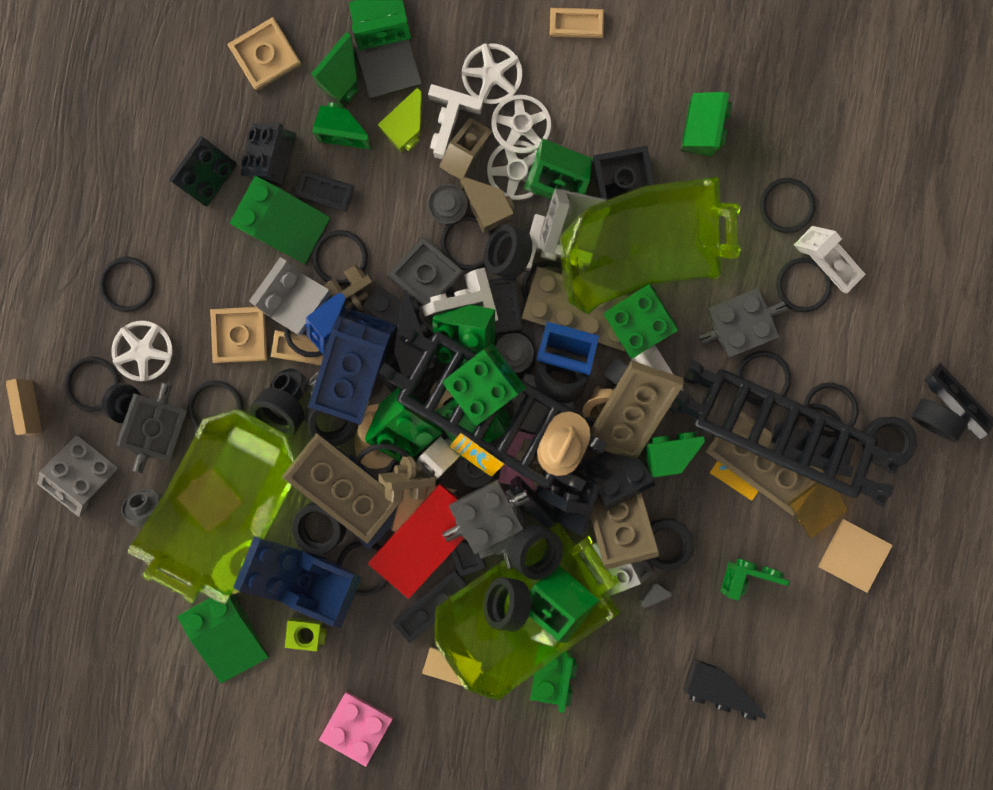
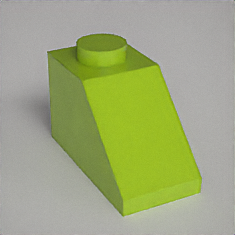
[378,88,422,153]

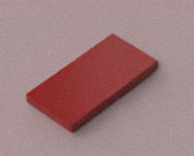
[368,483,464,599]

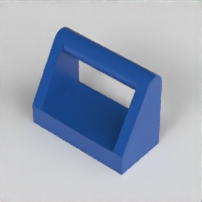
[306,293,345,355]
[536,322,599,375]

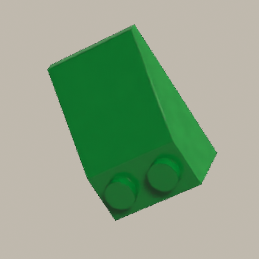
[230,175,331,265]
[177,592,269,684]

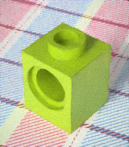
[284,617,327,651]

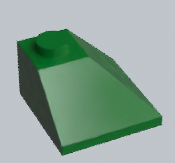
[311,32,359,105]
[312,103,372,150]

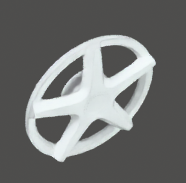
[462,43,522,104]
[491,95,552,153]
[487,140,538,201]
[112,321,172,381]

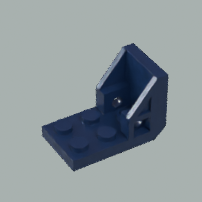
[308,308,398,425]
[233,536,362,628]

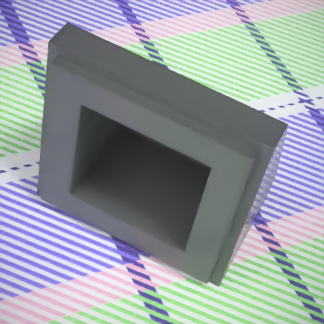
[639,581,673,608]

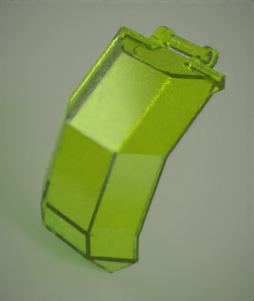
[560,177,740,315]
[127,409,296,605]
[435,523,620,701]

